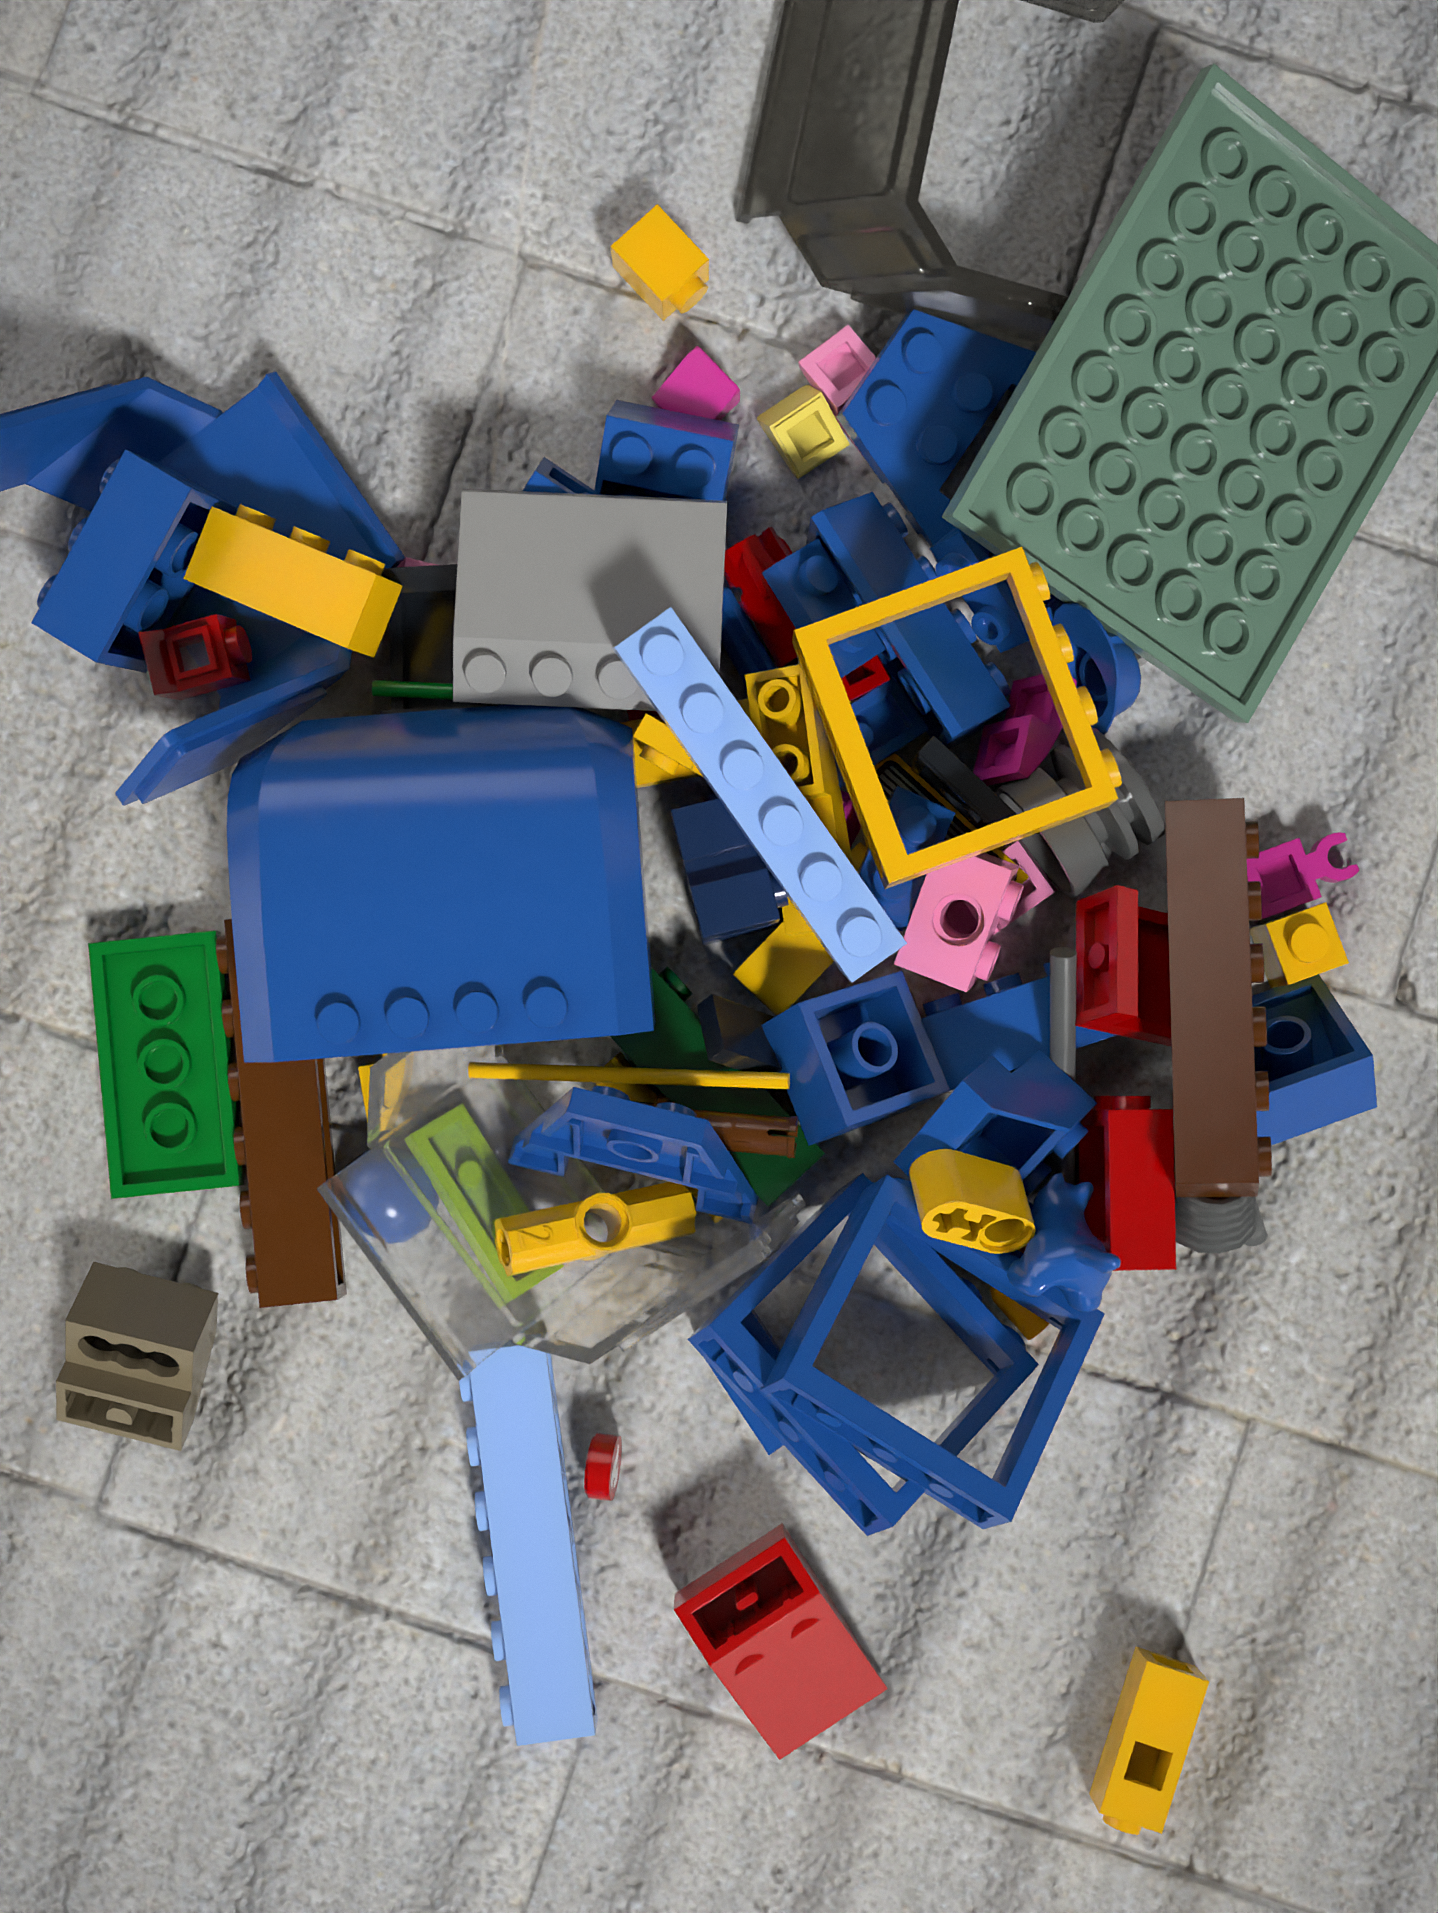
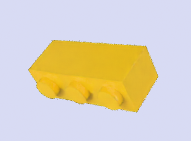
[183,504,403,658]

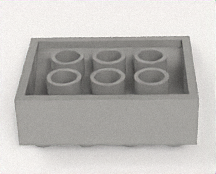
[453,489,727,711]

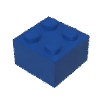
[761,971,950,1146]

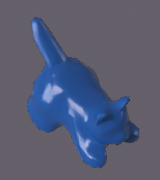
[1007,1173,1121,1312]

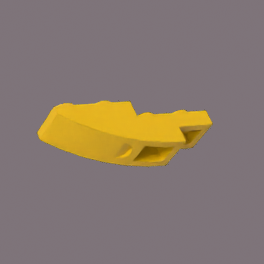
[745,664,852,936]

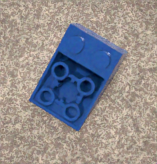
[594,400,740,501]

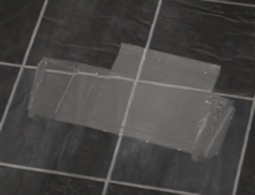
[317,1044,807,1381]

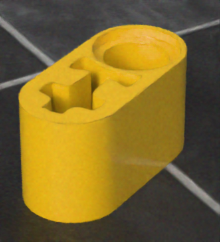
[909,1149,1036,1254]

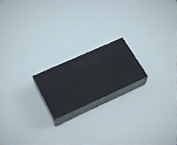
[697,994,782,1073]

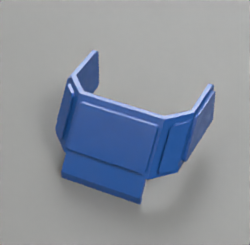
[0,371,406,806]

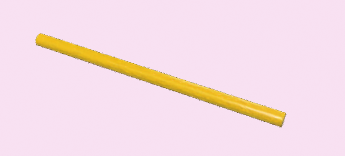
[468,1062,790,1089]

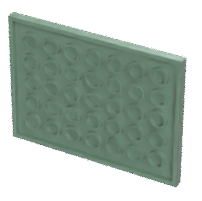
[942,63,1438,723]

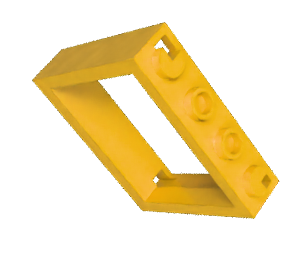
[792,547,1122,889]

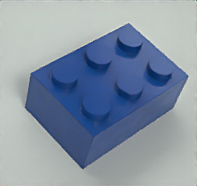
[31,449,237,673]

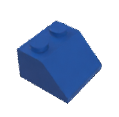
[1252,974,1377,1146]

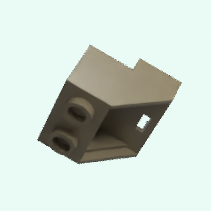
[56,1262,219,1451]

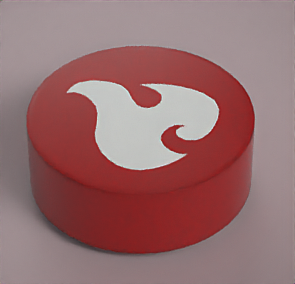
[584,1433,622,1501]

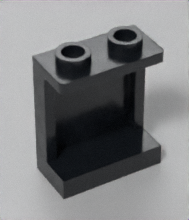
[380,564,511,714]

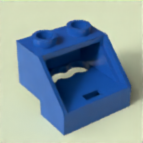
[893,1049,1097,1197]

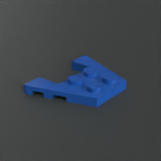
[836,309,1037,562]
[508,1086,759,1224]

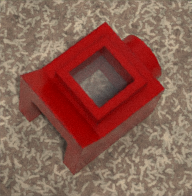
[138,614,252,700]

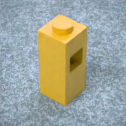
[1089,1646,1209,1835]

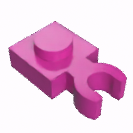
[1247,832,1359,921]

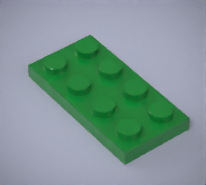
[88,930,244,1199]

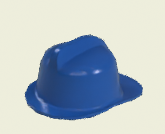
[1052,603,1141,735]

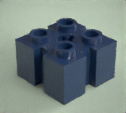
[671,798,789,946]

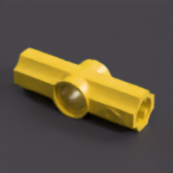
[494,1182,697,1276]

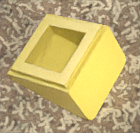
[757,385,850,479]

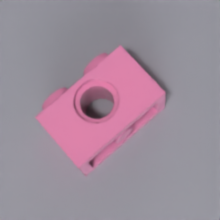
[894,839,1024,992]

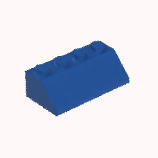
[805,491,1011,750]

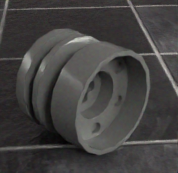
[995,727,1165,899]

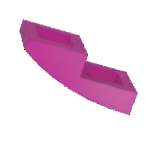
[973,674,1077,786]

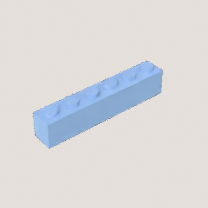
[612,607,907,983]
[458,1335,598,1746]

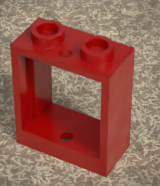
[1075,1096,1176,1271]

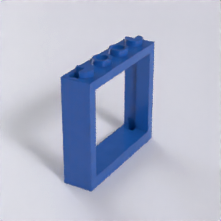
[687,1173,1039,1536]
[760,1174,1105,1529]

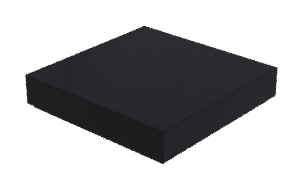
[910,736,1017,851]

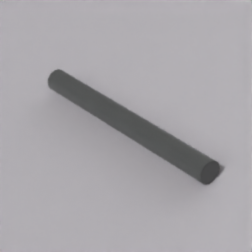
[1049,947,1077,1185]

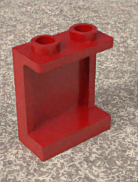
[1075,885,1172,1047]

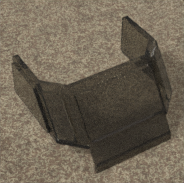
[736,0,1124,348]

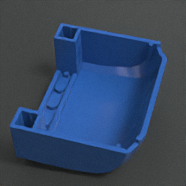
[227,704,655,1062]

